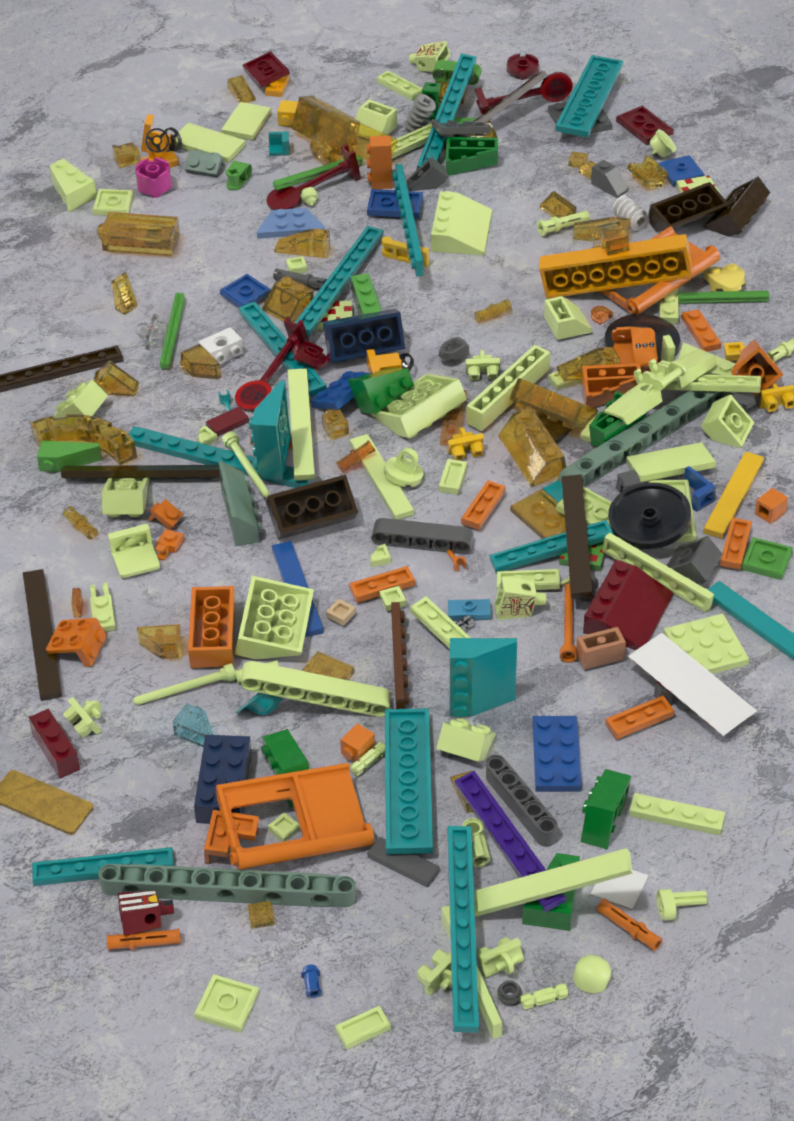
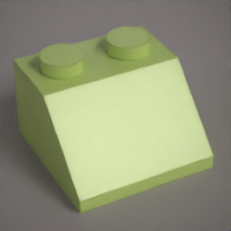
[701,394,754,448]

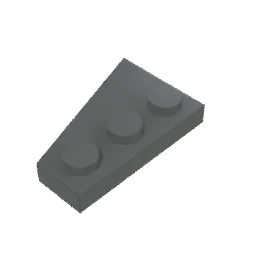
[432,119,490,137]

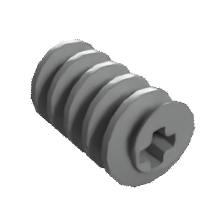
[404,94,436,132]

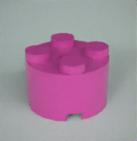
[135,158,172,198]

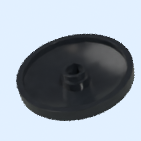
[604,314,680,363]
[608,483,691,549]

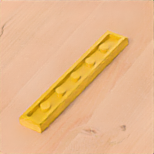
[703,451,764,539]

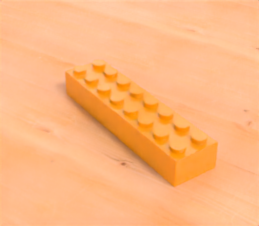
[539,234,692,299]

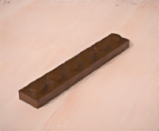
[391,602,409,709]

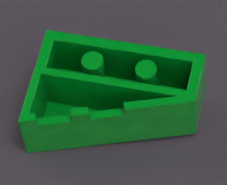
[446,137,498,176]
[347,368,414,414]
[589,391,646,447]
[261,729,309,808]
[581,769,632,850]
[522,853,580,931]

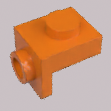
[148,499,184,530]

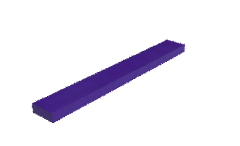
[454,771,566,912]

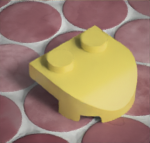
[702,264,745,292]

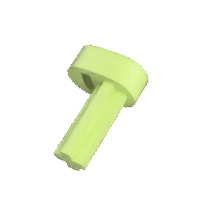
[656,889,707,921]

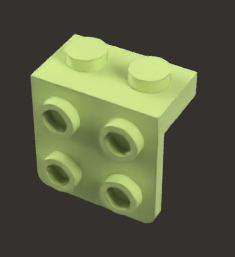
[108,523,160,578]

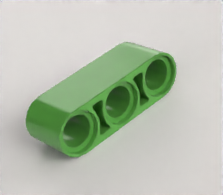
[432,60,482,85]

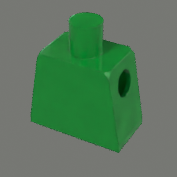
[422,82,442,120]

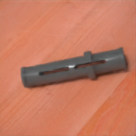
[273,268,327,289]

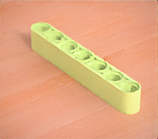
[241,661,391,717]

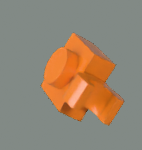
[155,529,184,561]

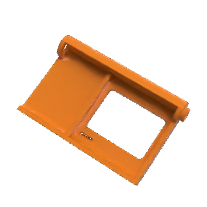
[599,226,720,315]
[216,763,374,870]

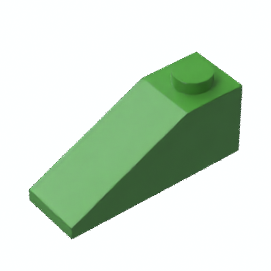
[37,441,102,472]

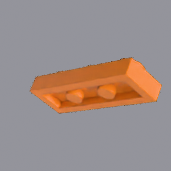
[681,309,721,352]
[461,480,506,530]
[720,518,752,570]
[349,566,415,603]
[605,696,675,740]

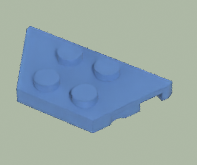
[257,208,325,239]

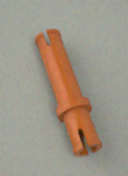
[596,898,662,951]
[107,928,181,950]

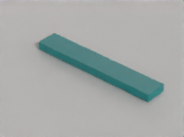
[489,520,614,574]
[707,581,794,660]
[32,847,174,886]

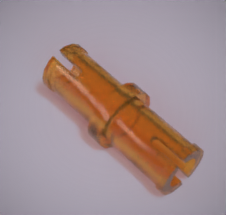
[336,440,376,473]

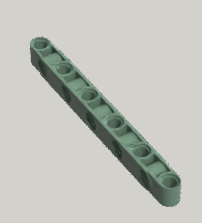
[558,391,726,487]
[98,864,356,907]

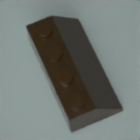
[704,176,770,237]
[648,182,729,231]

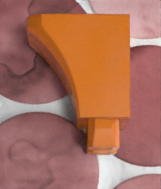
[731,339,784,397]

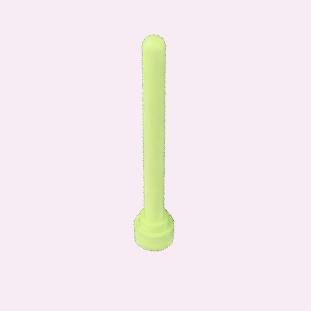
[222,432,270,498]
[133,663,237,705]

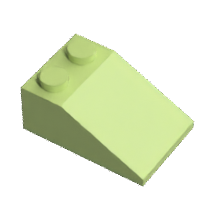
[101,478,150,517]

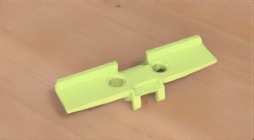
[604,350,716,425]

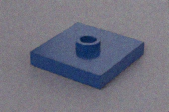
[658,155,705,187]
[220,274,272,307]

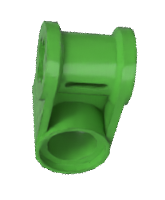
[226,161,252,190]

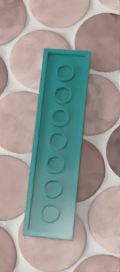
[555,55,623,137]
[385,708,433,854]

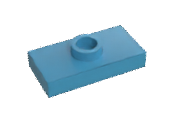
[448,599,491,620]

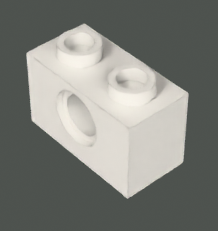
[198,327,243,368]

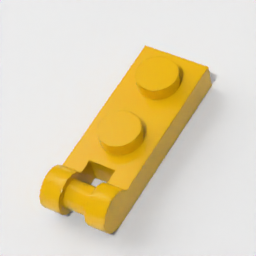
[382,236,429,267]

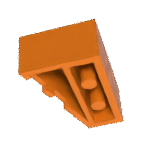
[366,135,392,189]
[581,363,642,411]

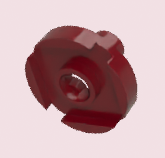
[506,54,539,80]
[292,340,330,371]

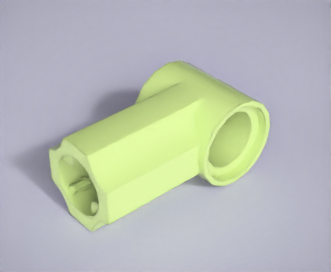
[462,818,490,868]

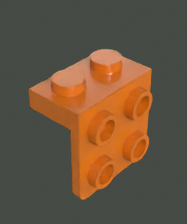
[46,618,107,667]

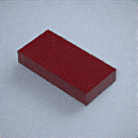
[206,407,249,437]

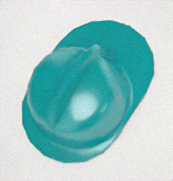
[235,693,283,715]

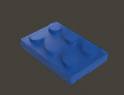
[367,189,423,218]
[310,371,372,410]

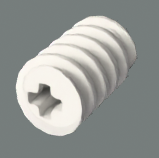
[613,195,649,231]

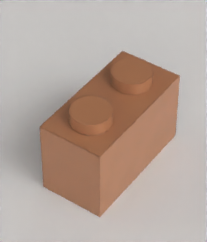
[576,627,626,670]

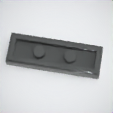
[367,837,439,887]

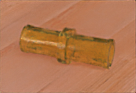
[474,299,512,323]
[63,506,98,539]

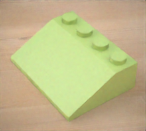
[431,191,492,255]
[370,374,467,438]
[234,576,314,659]

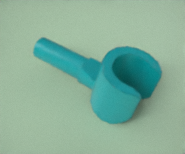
[218,390,231,412]

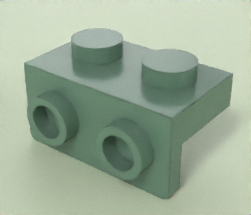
[184,149,225,177]

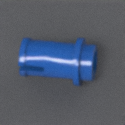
[301,964,322,998]

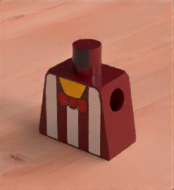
[118,891,174,935]

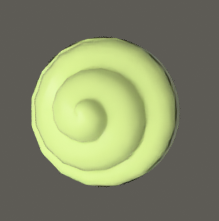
[301,187,318,206]

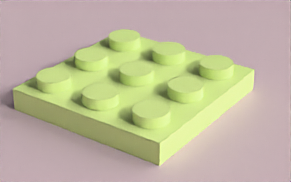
[663,614,749,674]

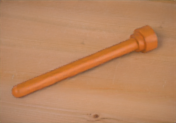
[560,583,577,663]

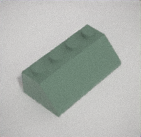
[218,461,262,547]

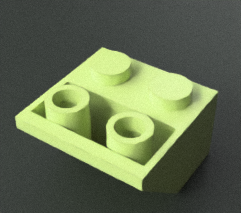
[351,99,397,139]
[544,296,592,340]
[53,379,108,426]
[436,718,496,762]

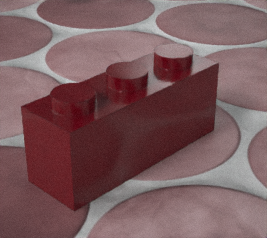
[28,708,80,779]

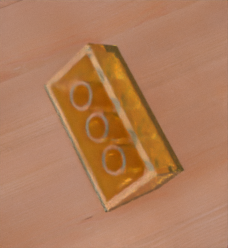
[510,378,599,430]
[498,406,566,488]

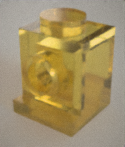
[112,142,140,168]
[322,409,349,440]

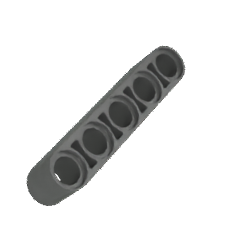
[371,518,474,554]
[486,754,557,847]

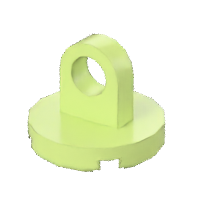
[383,448,424,487]

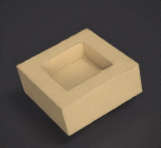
[326,599,356,626]

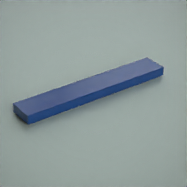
[271,541,323,637]

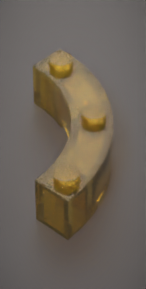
[590,221,629,256]
[30,414,137,465]

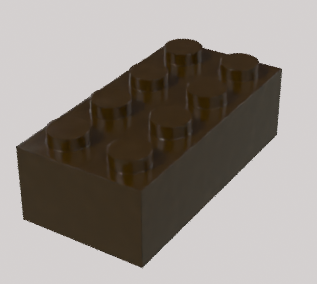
[266,474,358,540]

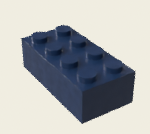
[323,308,406,362]
[194,735,252,824]

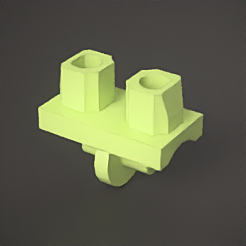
[465,350,500,381]
[63,697,102,738]
[478,937,524,978]
[417,949,452,996]

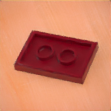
[242,51,290,88]
[616,105,674,146]

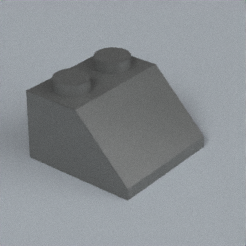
[666,536,722,584]

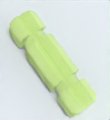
[350,742,385,776]
[520,983,568,1009]

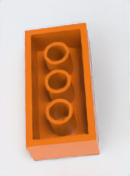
[188,586,236,668]

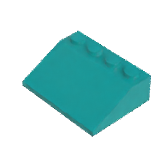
[249,380,292,479]
[450,638,517,717]

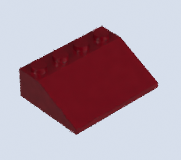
[583,559,674,650]

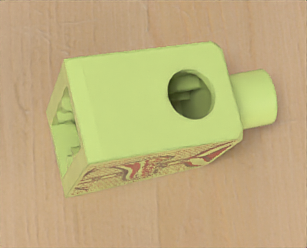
[409,41,451,72]
[494,577,546,620]

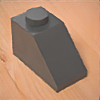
[407,157,448,191]
[591,160,629,198]

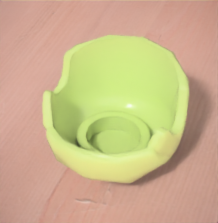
[573,954,611,994]

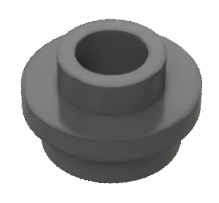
[497,980,522,1005]

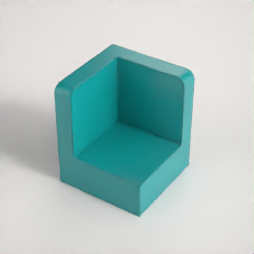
[269,131,290,156]

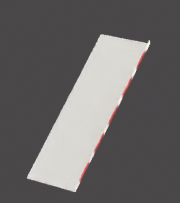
[626,633,757,736]

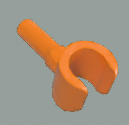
[447,550,466,571]

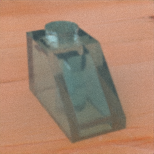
[172,703,213,747]

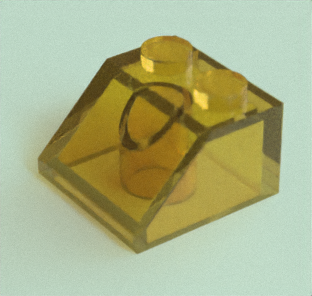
[262,275,314,323]

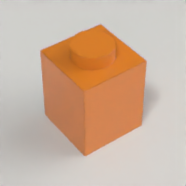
[755,488,788,524]
[340,723,375,762]

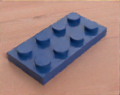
[532,716,581,792]

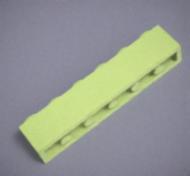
[466,345,550,431]

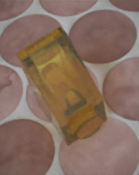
[180,344,221,379]
[93,361,139,397]
[137,624,182,659]

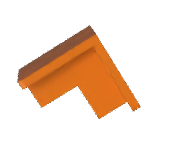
[204,810,259,864]

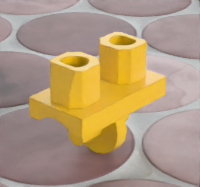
[758,383,794,412]
[446,427,484,460]

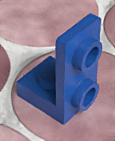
[684,466,716,512]

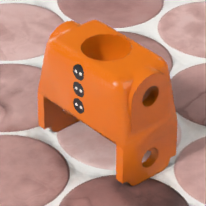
[612,327,658,373]

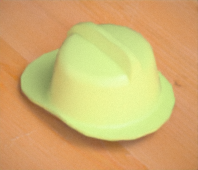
[650,129,676,158]

